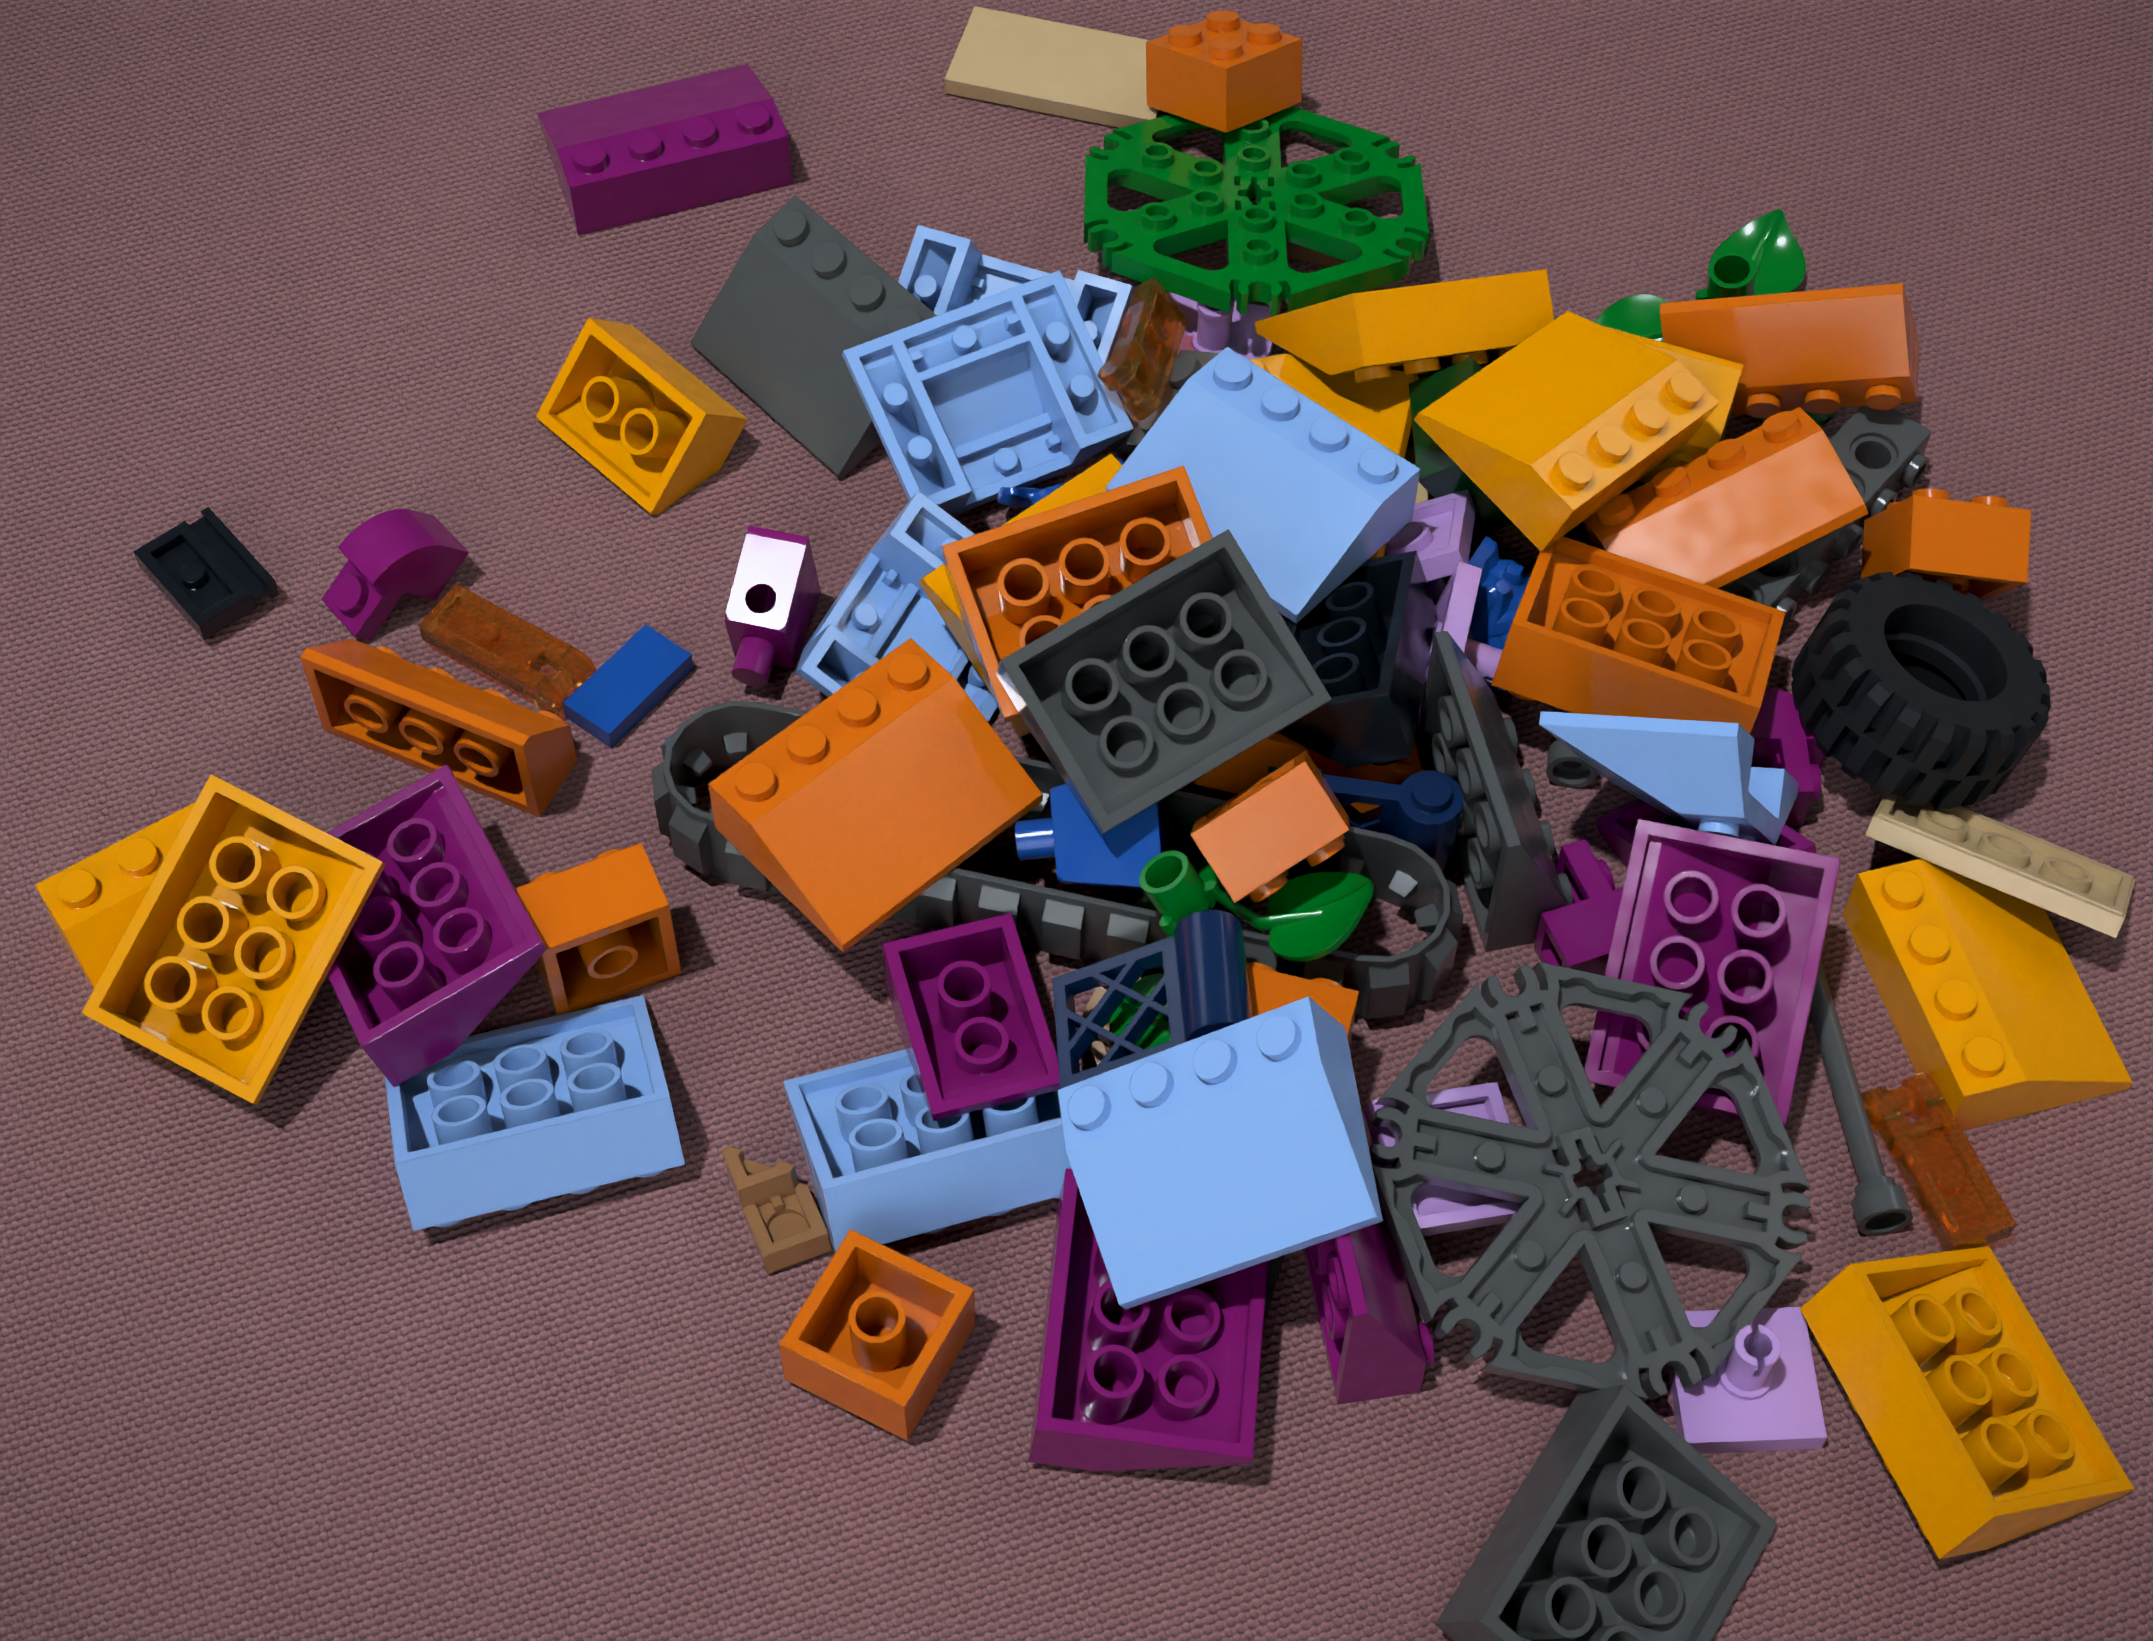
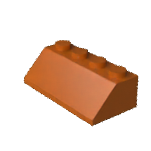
[1660,283,1919,418]
[1583,407,1869,589]
[300,639,577,817]

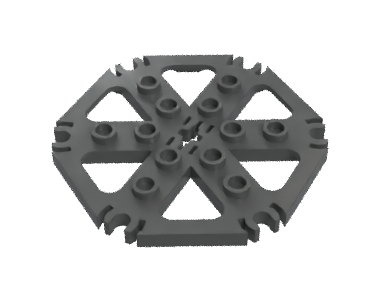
[1369,962,1811,1402]

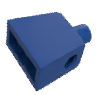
[1015,784,1167,891]

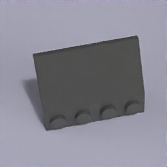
[690,195,937,481]
[996,529,1332,835]
[1416,631,1573,952]
[1435,1385,1778,1641]

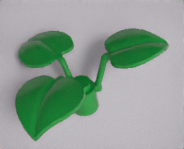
[1594,209,1837,425]
[1109,850,1374,1050]

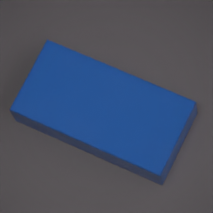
[563,624,694,749]

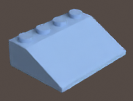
[1105,347,1421,624]
[385,995,685,1231]
[1057,996,1383,1309]
[783,1043,1072,1253]

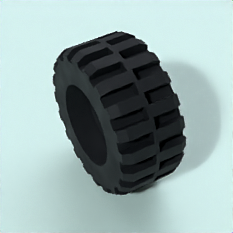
[1791,572,2051,809]

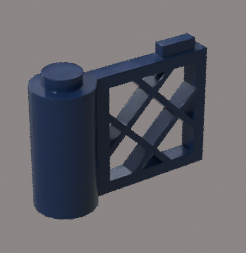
[1268,763,1464,879]
[1052,910,1253,1089]

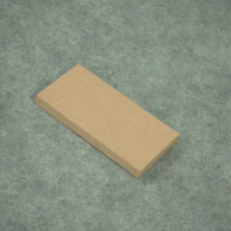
[944,6,1162,128]
[1865,794,2136,938]

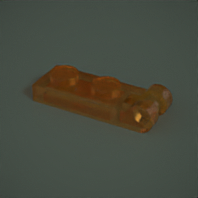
[1097,277,1188,422]
[418,584,596,715]
[1862,1072,2017,1251]

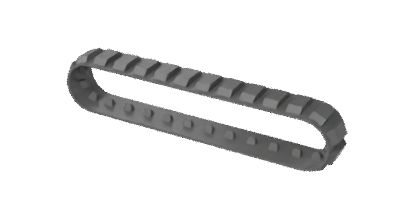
[651,701,1464,1019]

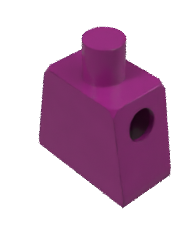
[725,526,821,686]

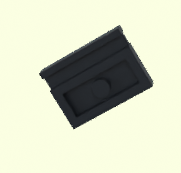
[133,507,279,640]

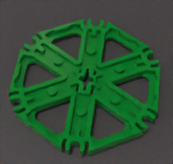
[1084,106,1429,315]

